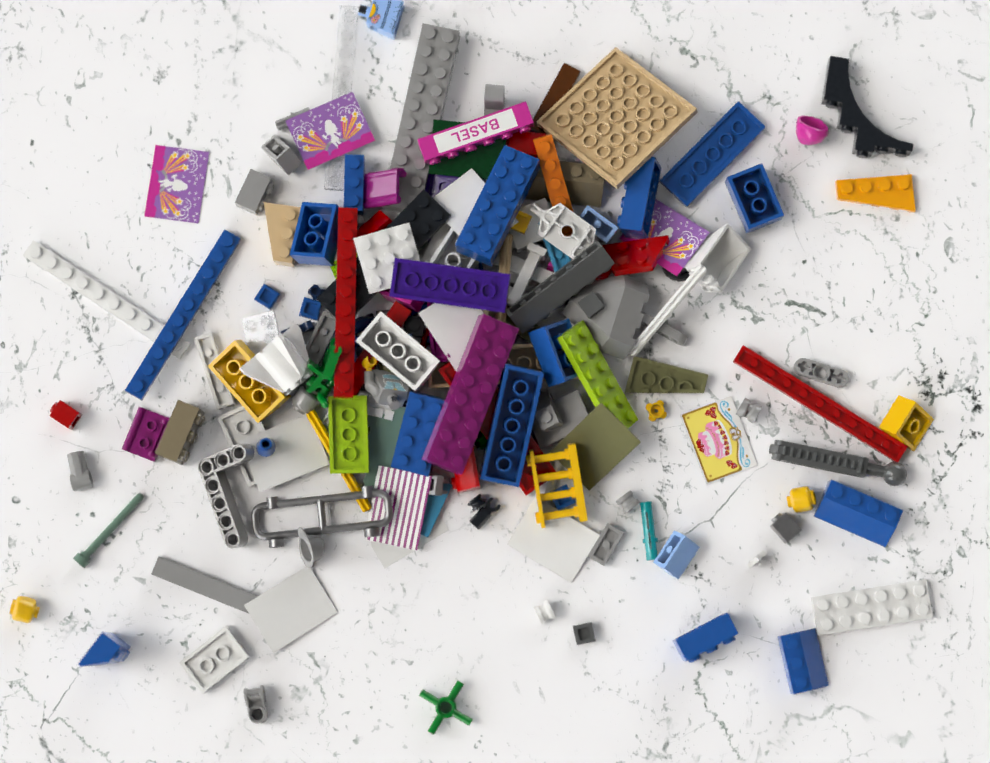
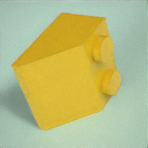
[879,395,934,451]

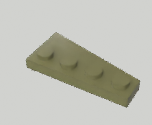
[624,356,708,393]

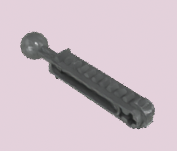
[769,440,907,486]

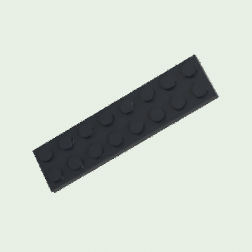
[317,189,451,318]

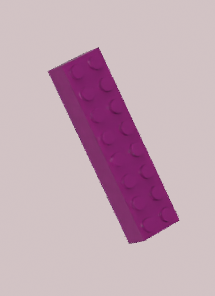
[422,314,519,474]

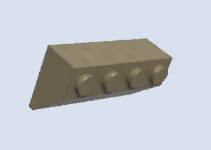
[525,161,604,208]

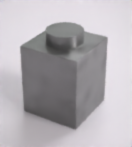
[770,512,802,543]

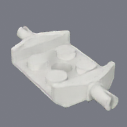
[530,203,596,260]

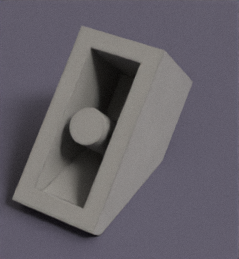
[261,135,302,175]
[535,390,564,433]

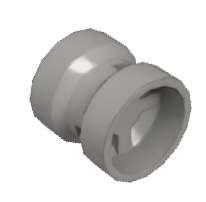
[736,398,762,423]

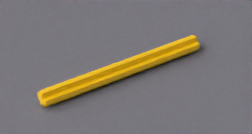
[306,410,372,512]

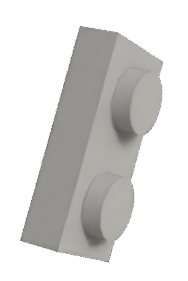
[588,523,624,566]

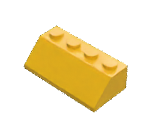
[208,340,292,423]

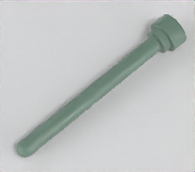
[73,493,144,568]

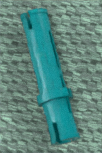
[640,501,658,561]

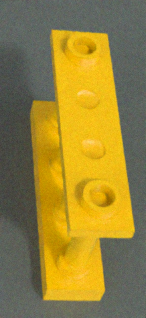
[526,442,588,528]

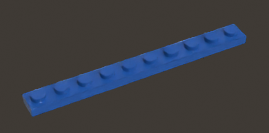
[125,229,241,401]

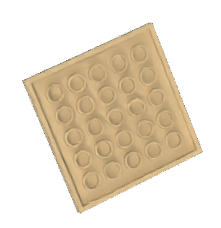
[536,47,698,189]

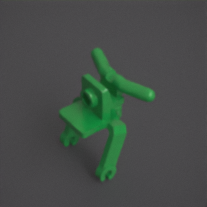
[306,337,342,408]

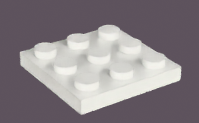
[353,223,420,294]

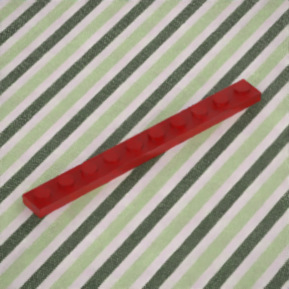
[334,207,358,398]
[733,345,908,462]

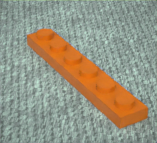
[533,134,574,237]

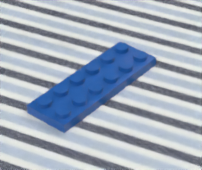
[659,101,765,208]

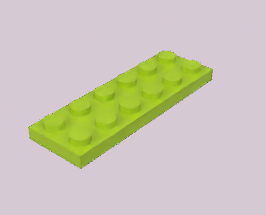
[557,320,638,429]

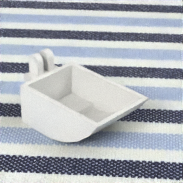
[684,224,751,293]

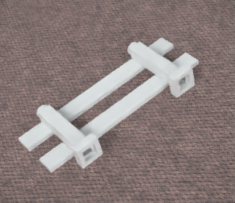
[418,222,554,307]

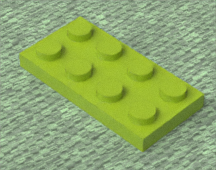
[328,395,369,474]

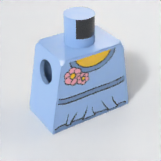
[358,0,405,40]

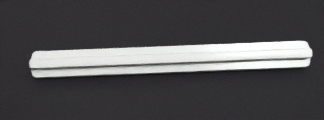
[630,264,707,357]

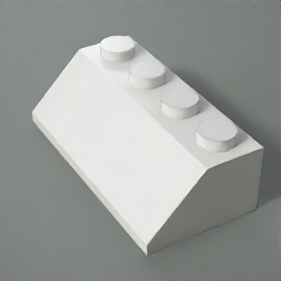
[356,311,440,392]

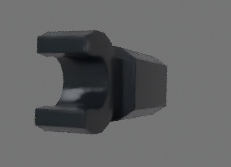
[469,497,501,530]

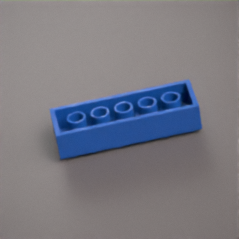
[455,145,540,267]
[479,363,544,487]

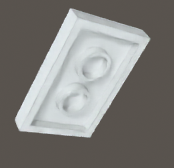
[179,626,250,693]

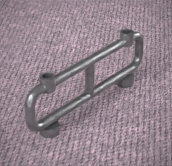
[251,486,393,548]

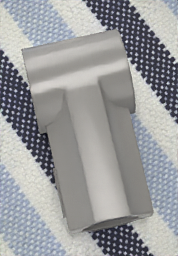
[67,451,93,491]

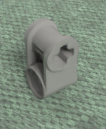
[243,685,268,724]

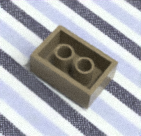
[155,400,206,465]

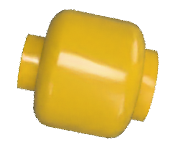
[787,486,816,513]
[9,596,40,623]

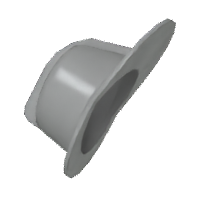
[298,527,324,567]

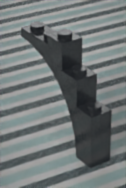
[821,56,913,158]

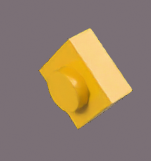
[510,211,532,234]

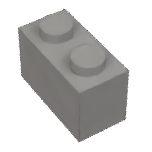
[235,169,274,215]

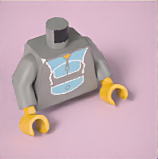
[362,356,414,410]

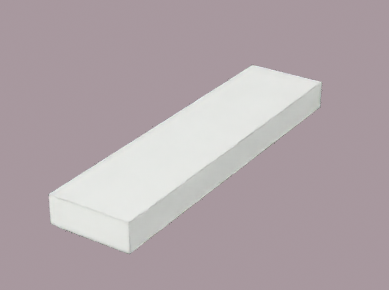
[194,332,236,410]

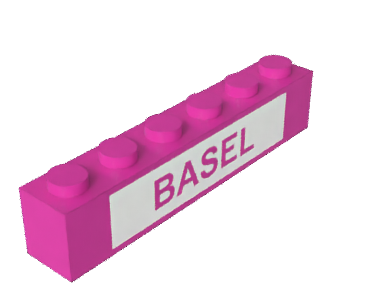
[417,101,534,165]

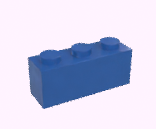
[344,154,365,215]

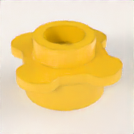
[645,400,667,422]

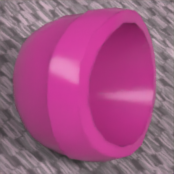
[796,116,829,145]

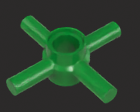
[419,680,473,735]

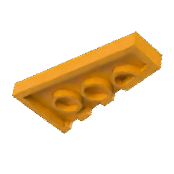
[835,174,916,213]

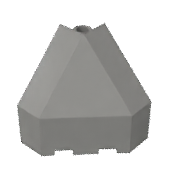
[561,275,650,360]

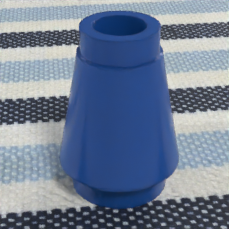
[256,438,276,457]

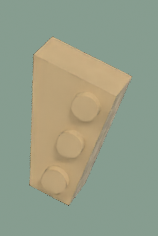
[264,202,301,267]

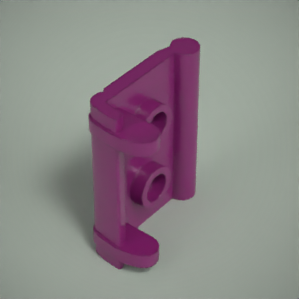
[363,168,407,209]
[122,407,170,462]

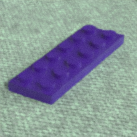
[389,258,511,313]

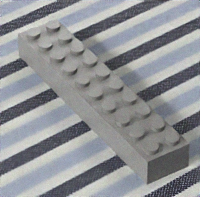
[382,23,460,213]

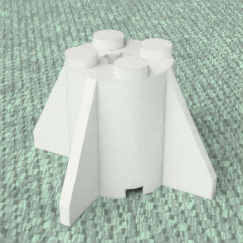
[239,323,314,396]

